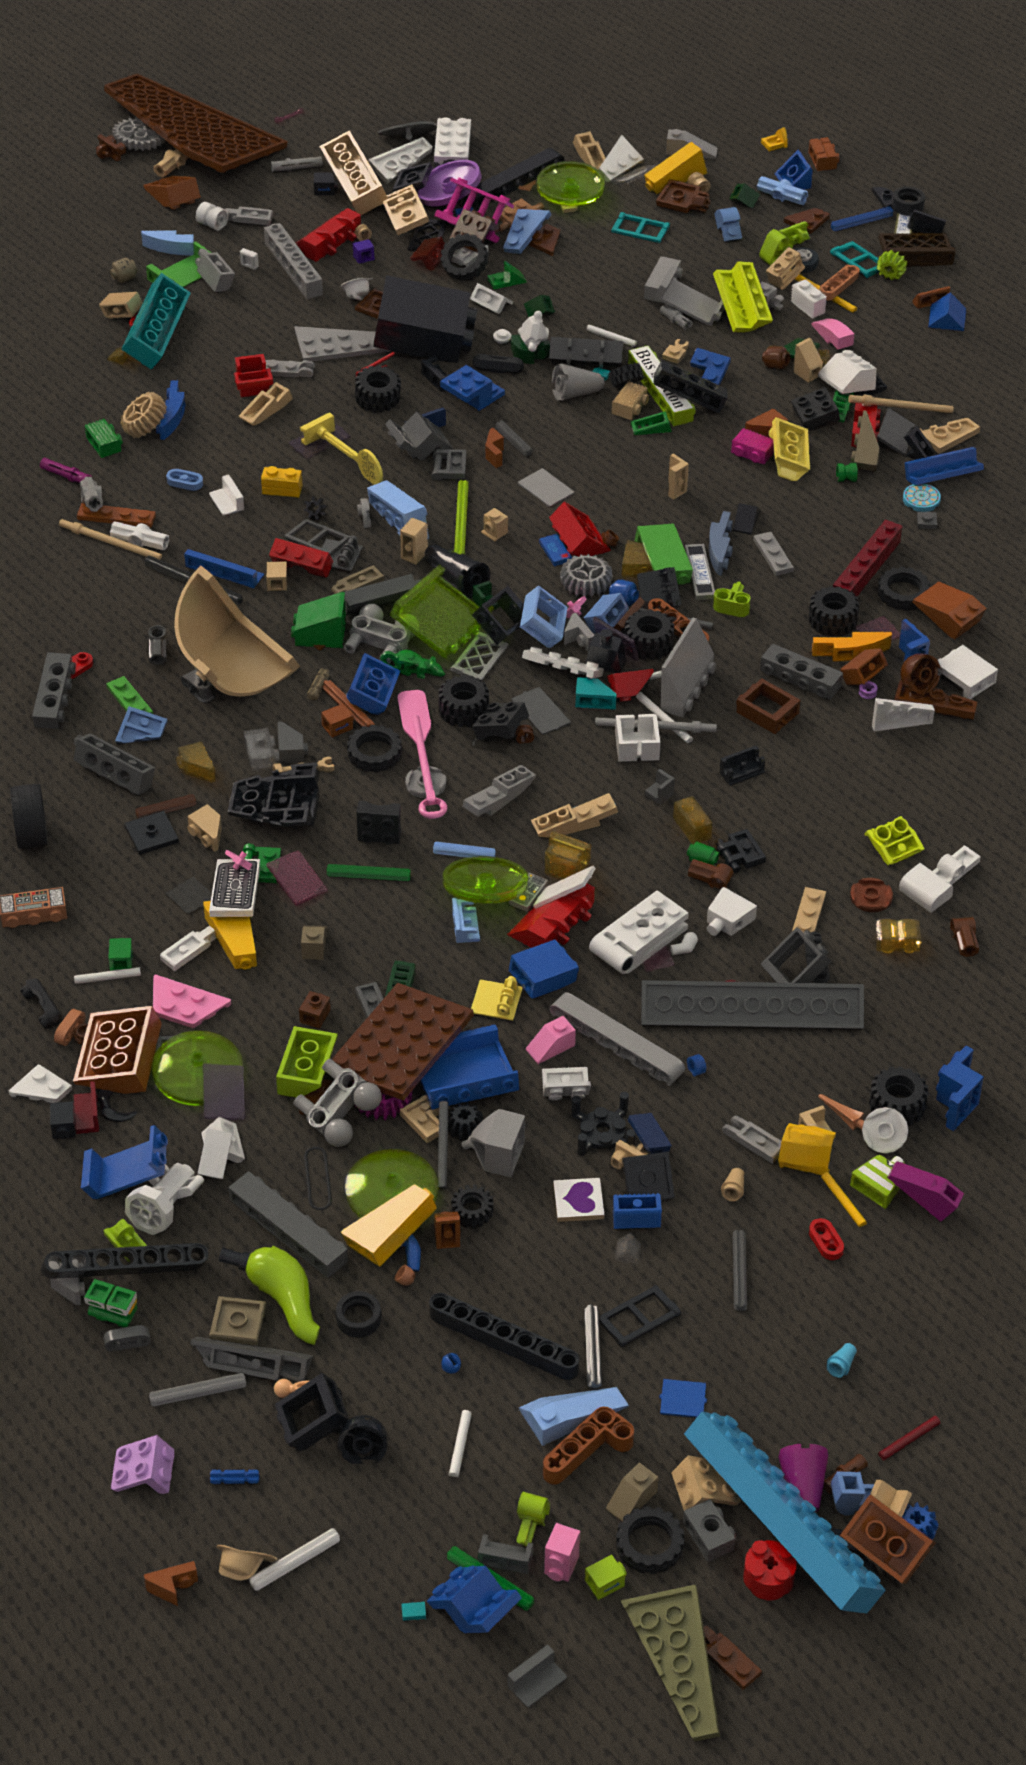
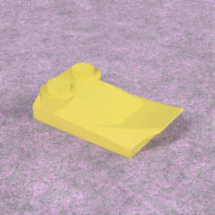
[769,417,810,481]

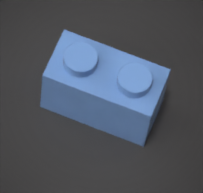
[584,593,629,633]

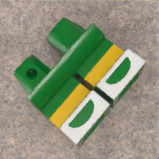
[84,1279,138,1328]

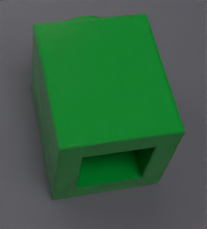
[108,938,133,971]

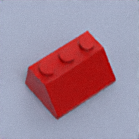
[549,501,611,557]

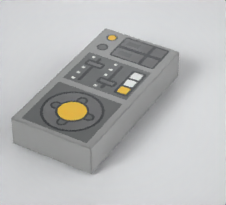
[509,873,548,912]

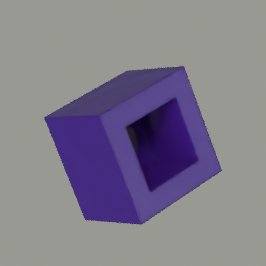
[353,239,374,264]

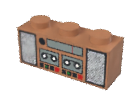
[0,887,67,928]

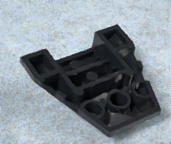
[228,762,320,827]

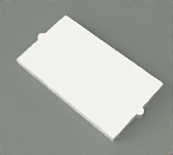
[533,865,596,909]

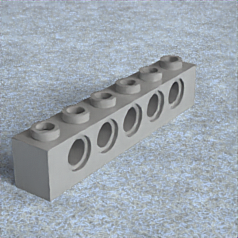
[264,223,323,299]

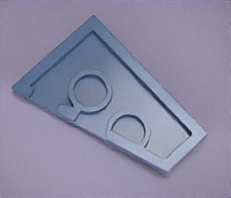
[503,209,551,254]

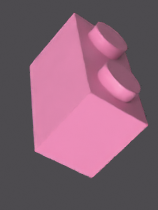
[544,1523,580,1582]

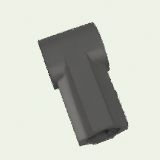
[148,625,167,665]

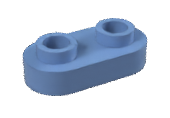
[166,469,203,491]

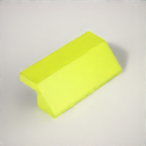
[713,262,773,332]

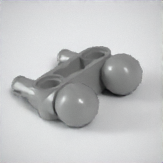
[344,604,419,664]
[293,1059,382,1147]

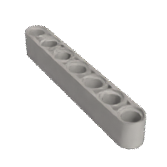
[549,992,685,1086]

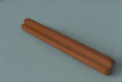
[322,680,375,727]

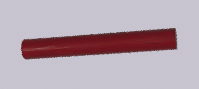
[878,1416,941,1461]

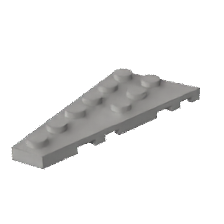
[294,326,390,361]

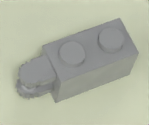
[195,248,235,292]

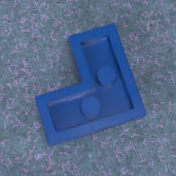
[690,348,731,385]

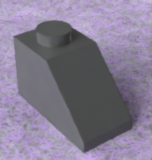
[278,722,308,764]

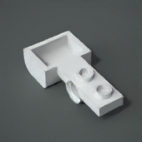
[899,845,981,913]

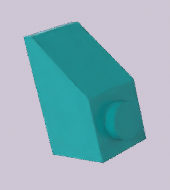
[575,677,616,709]

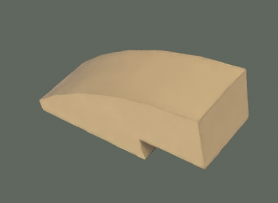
[573,131,606,174]
[239,382,293,426]

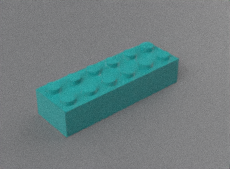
[121,273,191,369]

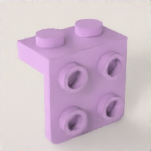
[111,1435,175,1494]

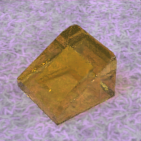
[107,347,131,365]

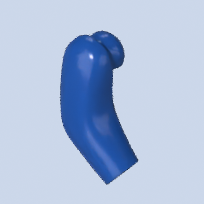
[400,1234,421,1272]

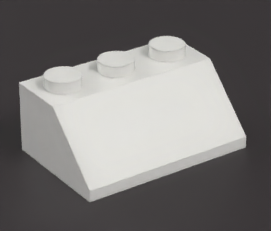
[818,350,877,394]

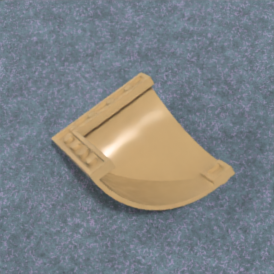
[175,565,300,697]

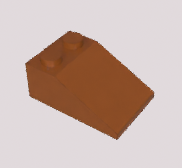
[143,176,200,209]
[912,582,987,640]
[840,1494,936,1584]

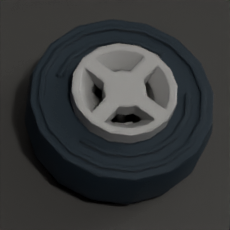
[792,248,819,273]

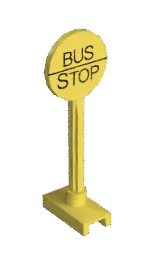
[300,412,383,485]

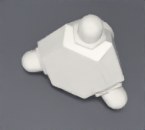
[518,311,549,352]

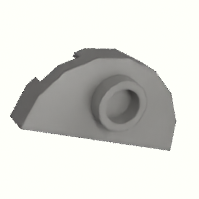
[357,498,371,528]

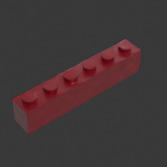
[833,519,903,597]

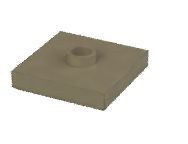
[209,1296,266,1346]

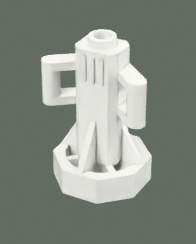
[125,1163,204,1235]

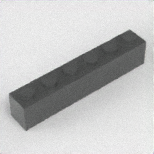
[228,1171,348,1278]

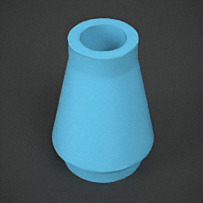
[827,1343,857,1378]

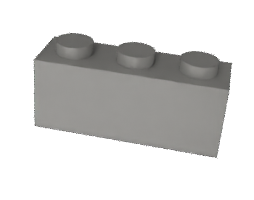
[644,256,683,303]

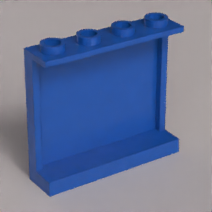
[420,1024,519,1109]

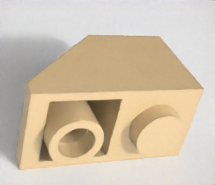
[794,338,823,383]
[187,804,222,852]

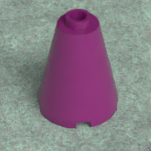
[778,1444,829,1513]

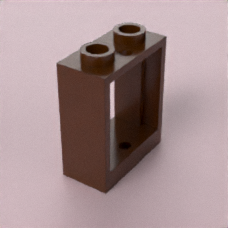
[736,679,801,734]

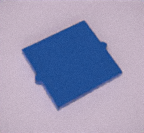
[659,1379,707,1418]

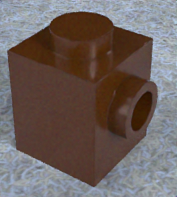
[299,991,331,1029]

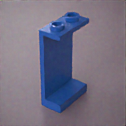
[81,1125,168,1199]

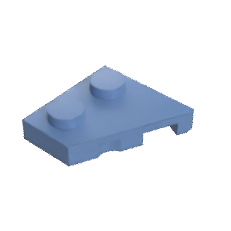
[115,706,168,744]

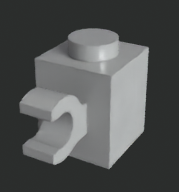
[760,282,784,310]

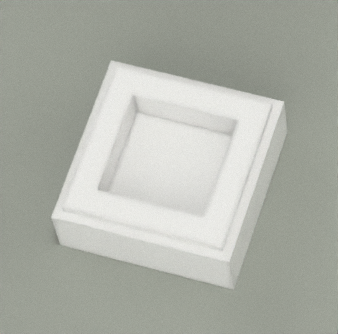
[240,248,259,269]

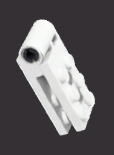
[589,890,688,974]

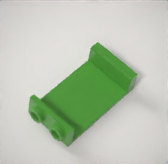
[146,241,211,288]
[635,524,693,585]

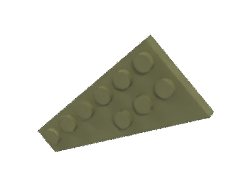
[621,1584,720,1742]

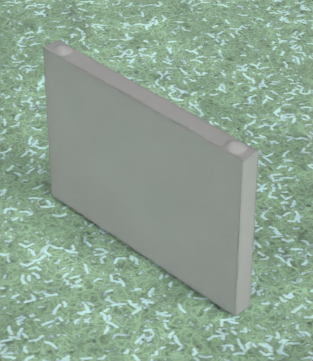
[517,468,575,507]

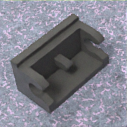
[478,1534,534,1574]

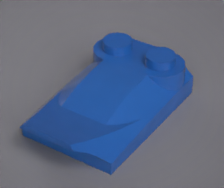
[346,653,400,714]

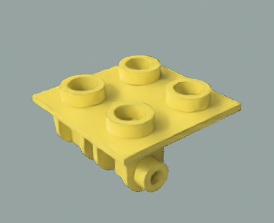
[471,976,523,1021]

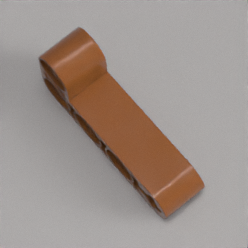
[543,1406,634,1484]

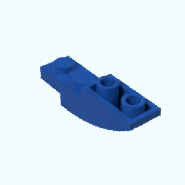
[156,381,186,440]

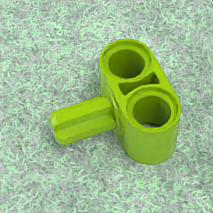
[759,229,793,266]
[713,582,751,617]
[516,1492,550,1546]

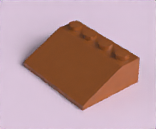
[73,1006,162,1094]

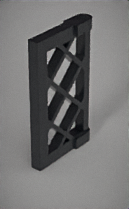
[407,219,447,254]

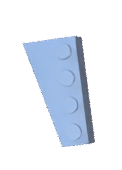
[367,480,429,539]

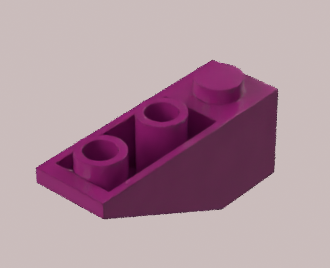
[887,1161,964,1221]

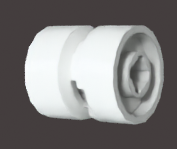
[196,201,228,231]

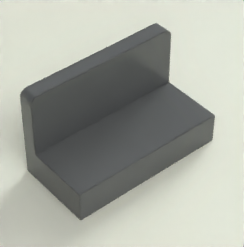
[507,1644,567,1708]

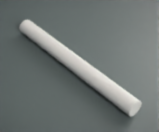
[636,692,693,743]

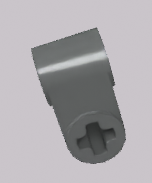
[181,669,215,703]

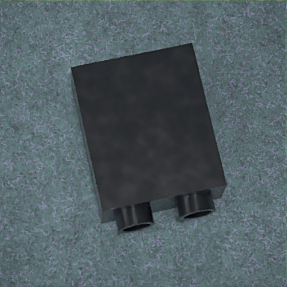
[373,275,477,363]

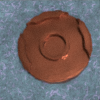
[850,878,893,912]

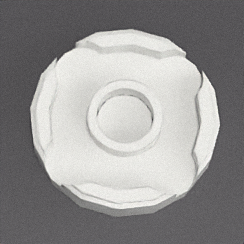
[862,1107,909,1153]

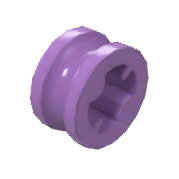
[859,681,877,699]

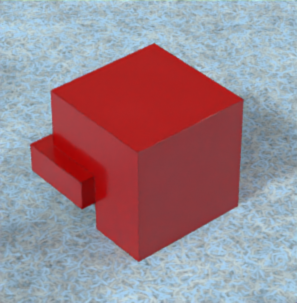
[234,354,273,397]

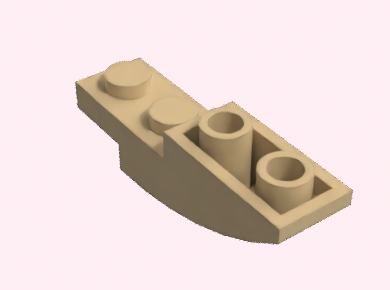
[531,793,618,837]

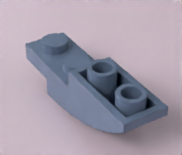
[709,511,733,575]

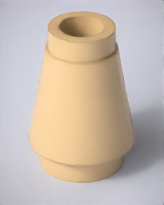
[721,1168,744,1201]

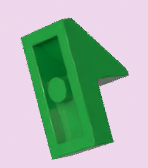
[488,261,527,289]

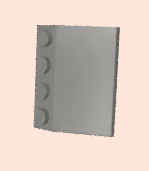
[661,618,716,717]

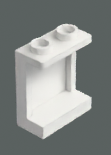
[938,645,998,699]

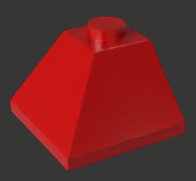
[607,669,654,702]

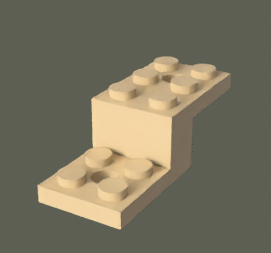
[383,184,429,235]

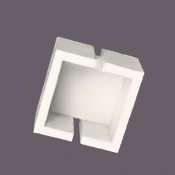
[615,714,660,762]

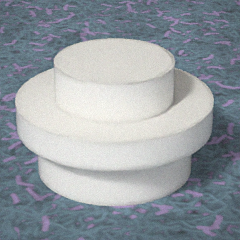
[493,329,511,344]

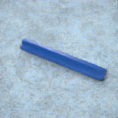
[831,207,893,231]

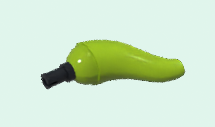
[218,1246,320,1345]

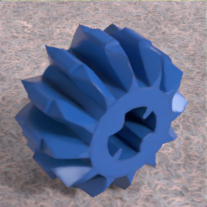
[902,1502,938,1540]

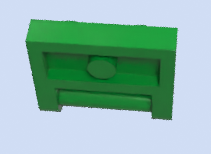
[243,843,281,883]

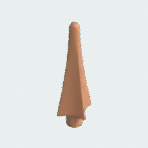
[818,1094,864,1130]

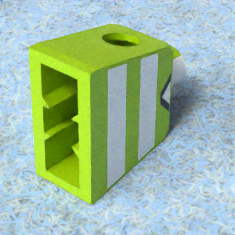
[850,1155,905,1209]

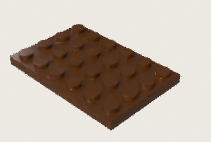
[332,983,474,1101]

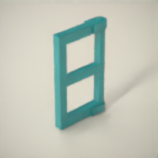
[611,212,670,243]
[830,241,880,278]

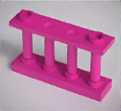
[434,177,514,243]

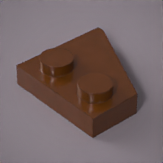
[783,208,830,234]

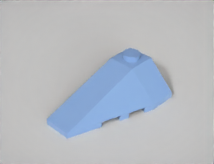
[519,1387,629,1446]

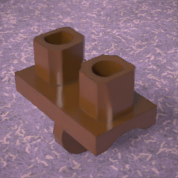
[96,134,126,161]

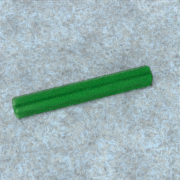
[327,864,411,881]
[447,1546,534,1611]

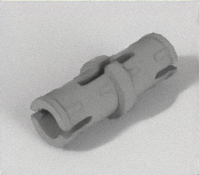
[660,304,692,330]

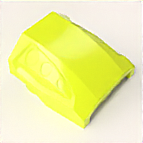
[864,816,925,866]

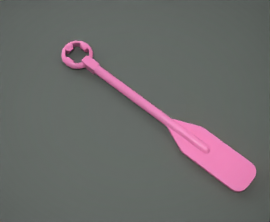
[397,690,447,819]

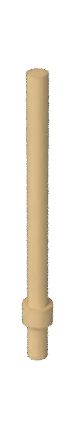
[848,395,953,413]
[59,519,162,559]

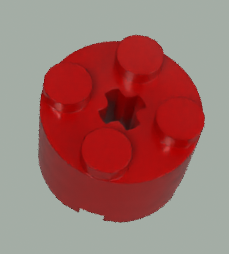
[743,1540,797,1600]

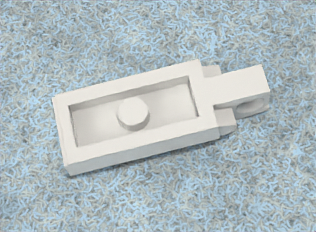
[160,926,216,971]

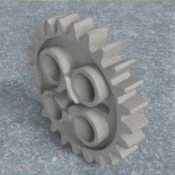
[112,117,165,151]

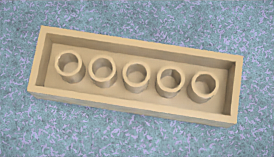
[320,131,388,215]

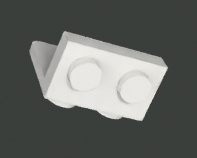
[542,1067,591,1100]

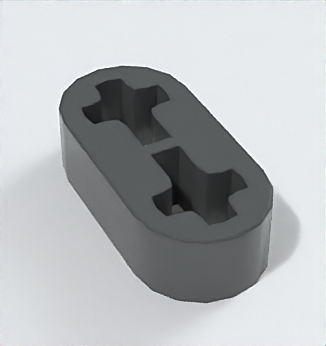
[103,1325,151,1352]

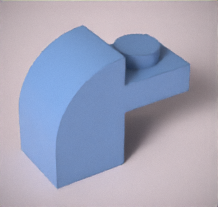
[714,207,742,242]
[831,1472,874,1516]

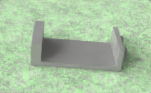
[654,265,725,326]

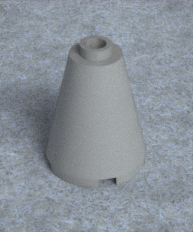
[552,364,604,401]

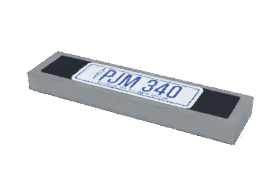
[685,544,715,600]

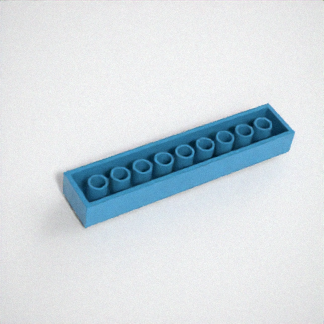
[684,1412,886,1613]

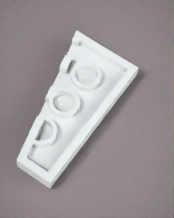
[368,137,433,183]
[522,647,604,679]

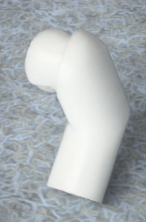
[670,932,698,956]

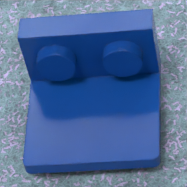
[899,619,930,661]

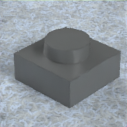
[917,512,937,529]

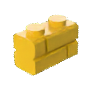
[261,466,303,497]

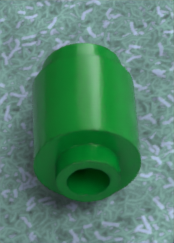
[687,841,720,866]

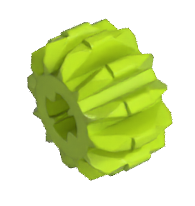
[877,250,907,281]

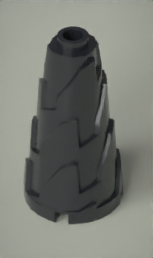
[424,544,491,599]

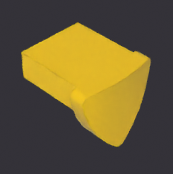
[761,127,788,151]

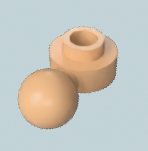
[274,1379,309,1398]

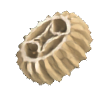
[120,392,167,438]

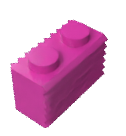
[731,428,774,464]

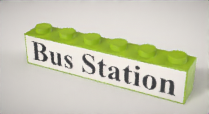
[628,346,695,426]

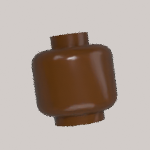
[762,346,790,370]

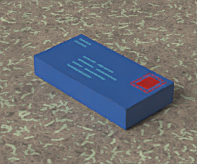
[539,534,572,566]

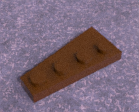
[894,679,977,719]

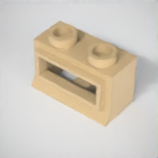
[766,247,805,290]

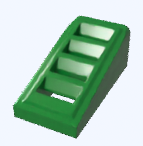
[833,389,854,422]
[631,411,672,435]

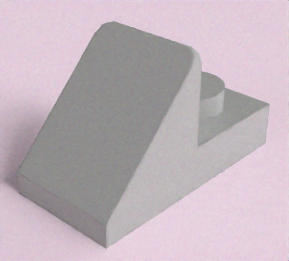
[564,613,594,651]

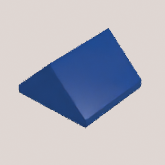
[774,150,813,190]
[928,292,966,331]

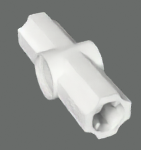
[110,521,170,550]

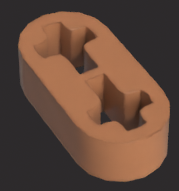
[54,1009,85,1046]

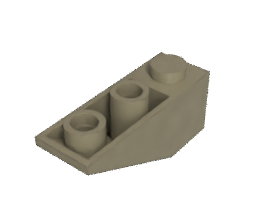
[851,410,879,471]

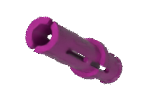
[40,457,92,483]

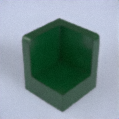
[729,183,760,208]
[524,295,555,317]
[473,581,499,611]

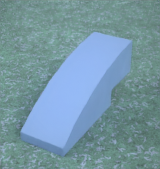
[141,231,194,256]

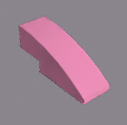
[811,318,854,350]

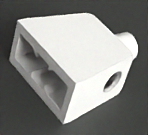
[707,887,757,936]

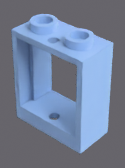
[520,585,568,648]

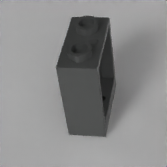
[761,927,832,983]

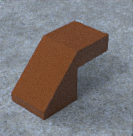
[485,428,504,468]

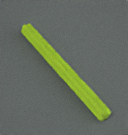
[454,480,468,554]

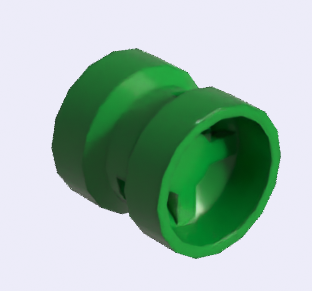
[836,463,858,482]

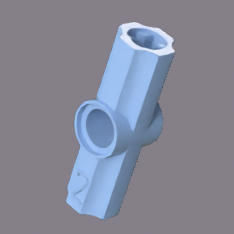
[757,176,808,205]

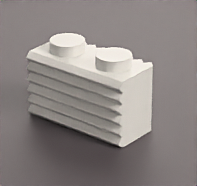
[791,280,827,319]

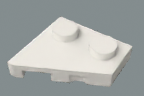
[9,1064,72,1103]

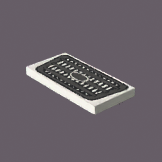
[209,859,260,917]

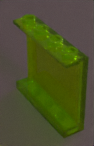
[390,565,494,658]

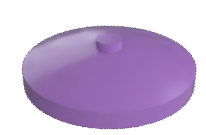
[416,160,482,206]

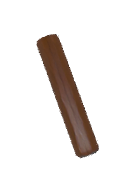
[135,794,196,819]

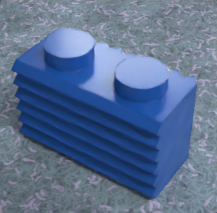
[613,1193,662,1229]

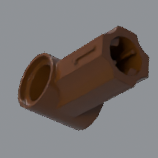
[688,859,734,889]
[950,917,979,957]

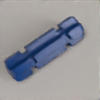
[210,1470,260,1484]

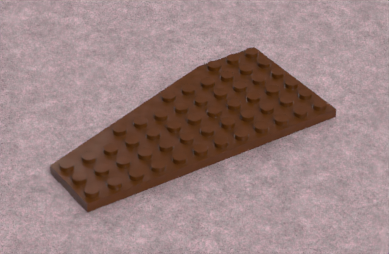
[104,73,288,173]

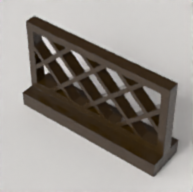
[878,233,956,266]

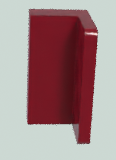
[74,1081,99,1134]

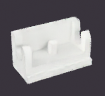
[198,1128,233,1179]

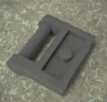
[431,449,466,480]

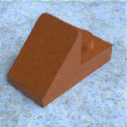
[144,1561,198,1606]

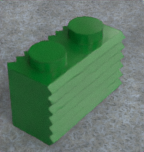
[85,418,123,458]

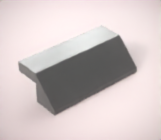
[345,574,422,614]

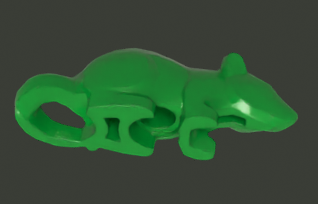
[380,650,445,679]

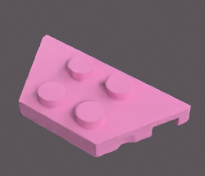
[153,974,231,1028]

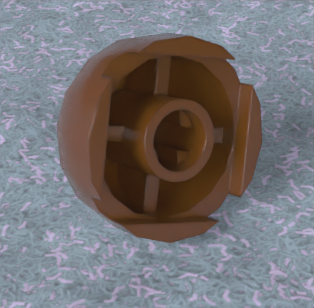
[900,653,940,694]

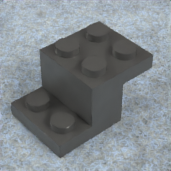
[385,411,454,461]

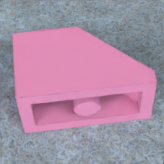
[526,1016,576,1064]

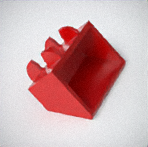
[295,208,361,262]
[507,883,595,948]

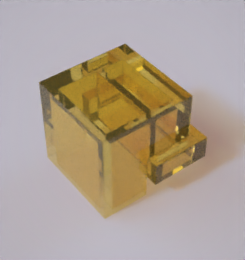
[545,831,591,880]

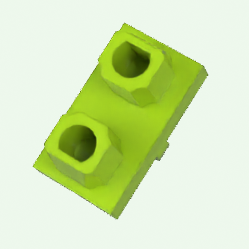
[779,221,810,245]
[103,1219,147,1262]

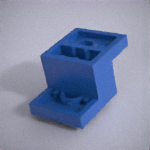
[440,365,505,411]
[936,1046,984,1131]
[427,1565,522,1633]

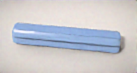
[433,841,496,861]

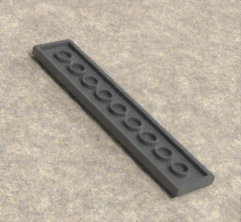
[641,980,864,1029]

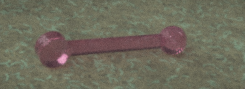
[274,108,304,123]

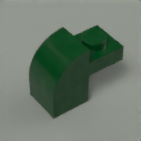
[511,334,550,364]

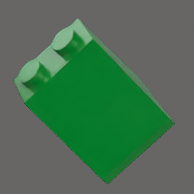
[291,592,346,648]

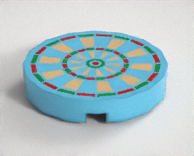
[903,484,941,512]

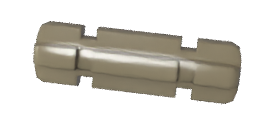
[307,668,329,700]

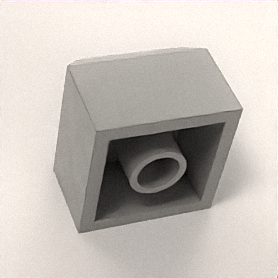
[462,1109,525,1177]

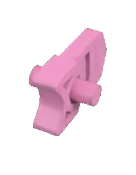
[566,596,587,618]
[225,850,253,870]

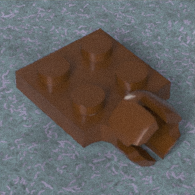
[656,179,711,213]

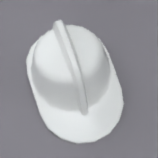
[341,278,373,301]

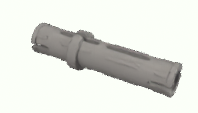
[271,156,322,172]

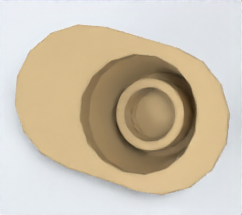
[217,1545,278,1581]

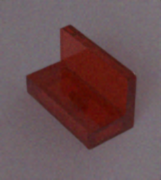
[410,237,445,270]

